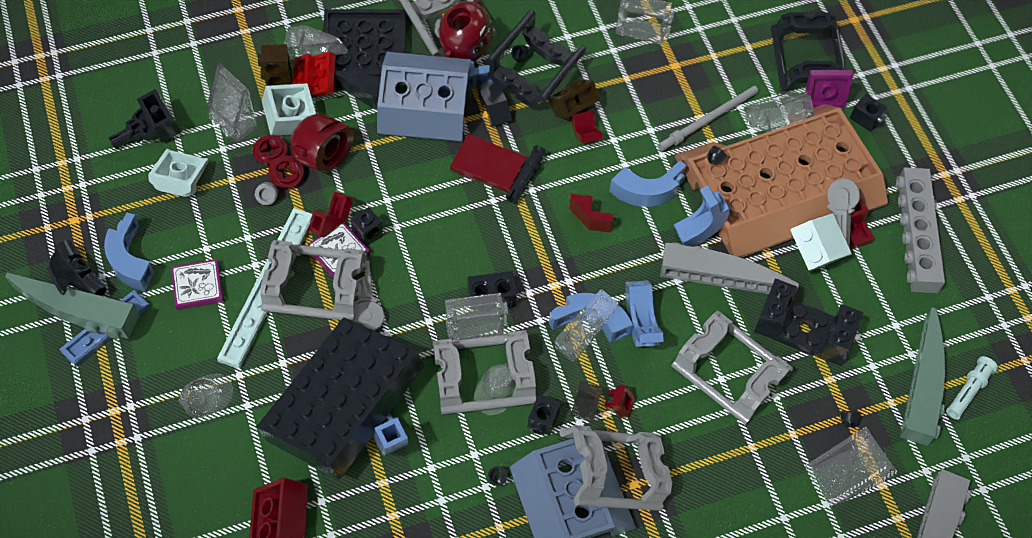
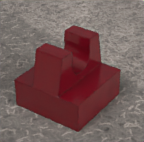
[604,385,635,418]

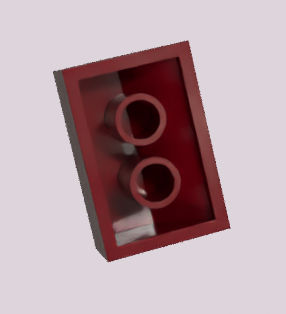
[249,477,308,538]

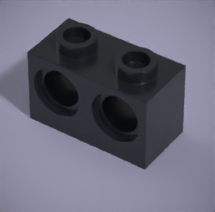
[467,271,517,312]

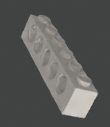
[896,168,945,293]

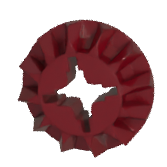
[252,135,287,166]
[268,156,304,189]

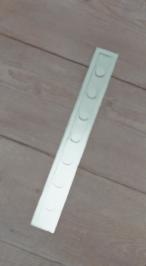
[217,208,312,369]

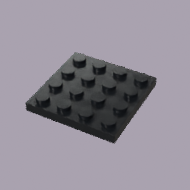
[321,9,406,79]

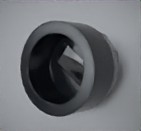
[511,44,529,62]
[707,146,727,165]
[841,411,860,428]
[488,466,507,486]

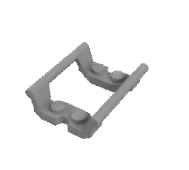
[399,0,497,57]
[260,240,367,321]
[671,311,793,425]
[432,330,536,415]
[559,425,672,511]

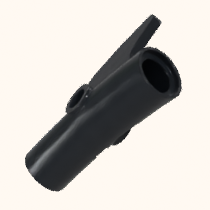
[47,241,107,296]

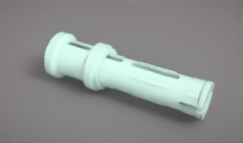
[946,356,998,420]

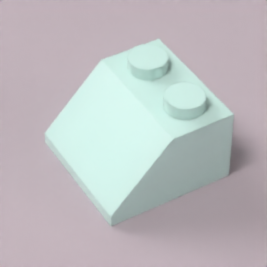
[262,84,316,136]
[790,213,852,272]

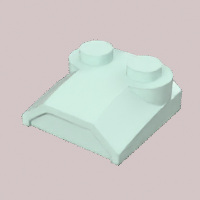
[148,149,208,197]

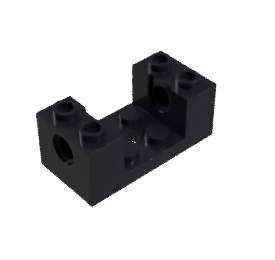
[754,278,864,366]

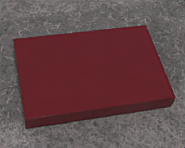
[450,134,527,193]

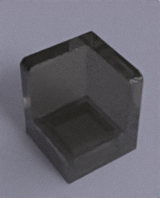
[571,381,603,422]

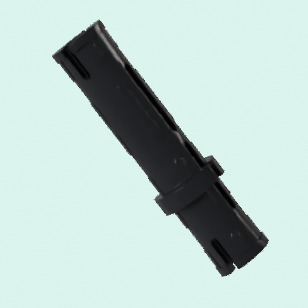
[505,145,546,204]

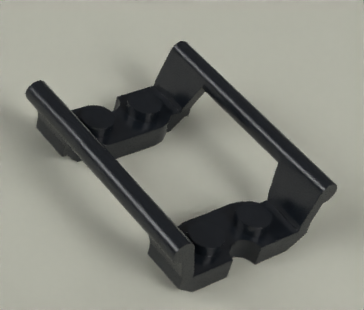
[487,9,587,107]
[771,12,850,94]

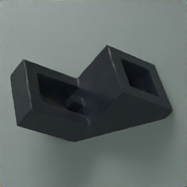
[476,81,512,126]

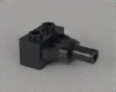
[108,89,181,149]

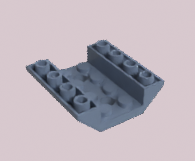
[377,52,471,142]
[509,438,636,538]

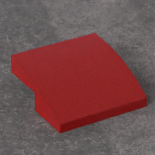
[292,51,335,98]

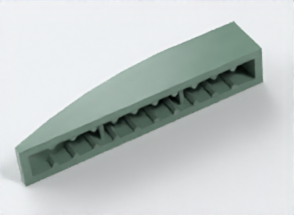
[5,273,140,339]
[900,307,945,446]

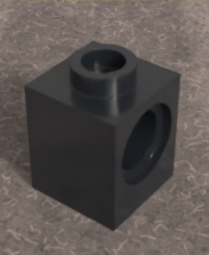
[850,93,887,132]
[350,207,383,246]
[527,394,561,436]

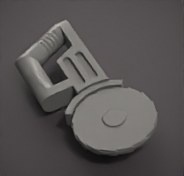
[827,178,860,249]
[353,260,384,331]

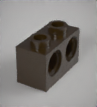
[258,44,292,86]
[548,79,601,118]

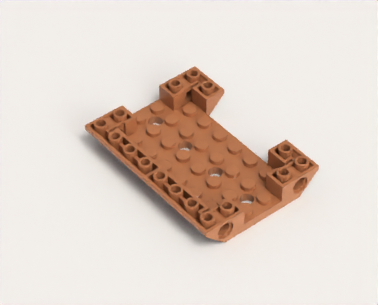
[675,104,888,258]

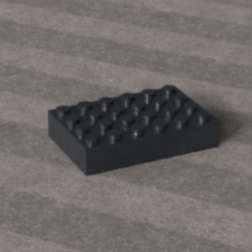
[256,317,424,480]

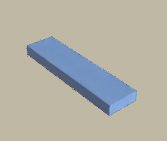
[59,290,150,367]

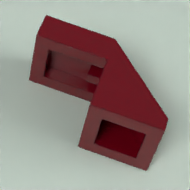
[569,108,602,143]
[308,191,354,237]
[569,193,613,233]
[850,197,875,249]

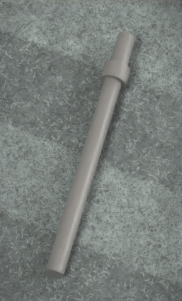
[658,86,758,151]

